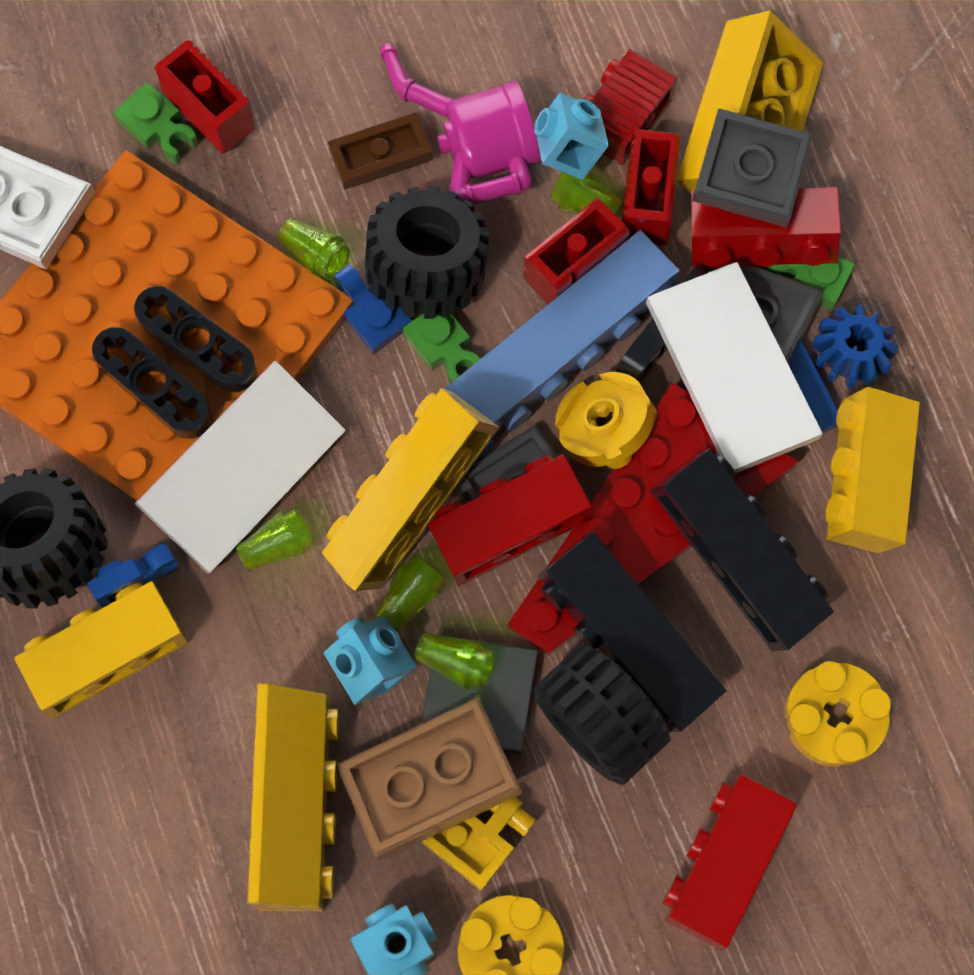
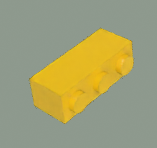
[825,387,920,554]
[14,581,188,719]

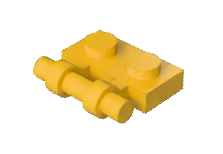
[421,797,537,892]

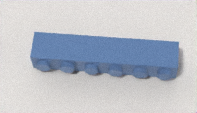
[444,230,680,462]

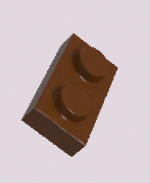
[328,112,433,190]

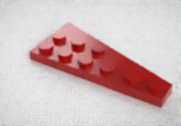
[507,382,799,656]

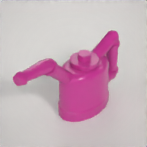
[380,43,541,205]

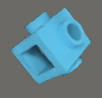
[534,92,609,180]
[323,616,417,705]
[350,903,438,975]

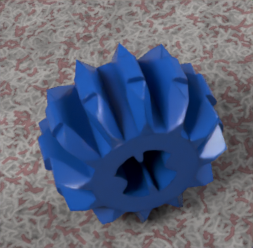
[812,304,898,390]

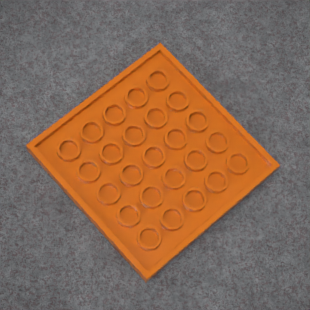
[0,150,353,503]

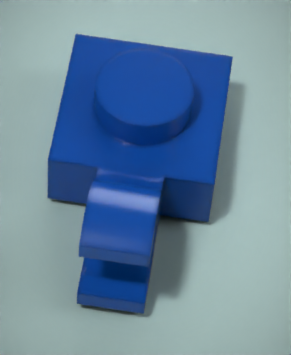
[335,264,412,355]

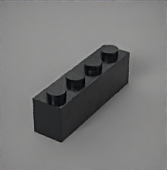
[650,448,834,651]
[538,531,726,732]

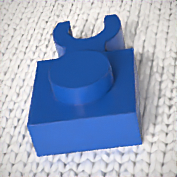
[87,543,180,608]

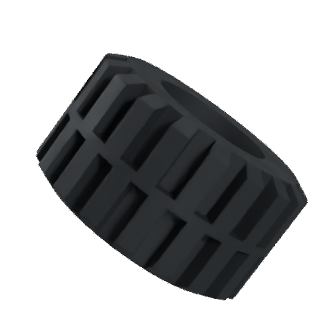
[365,187,489,319]
[0,468,108,609]
[534,644,671,785]

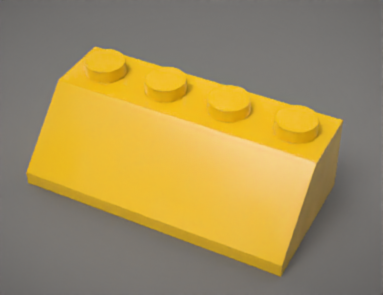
[676,10,824,194]
[322,388,500,591]
[248,684,339,911]

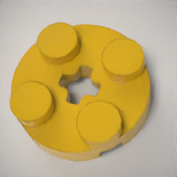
[555,372,657,469]
[784,661,891,767]
[457,895,564,975]

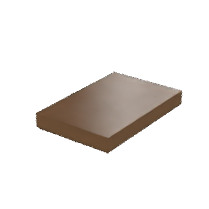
[337,697,523,862]

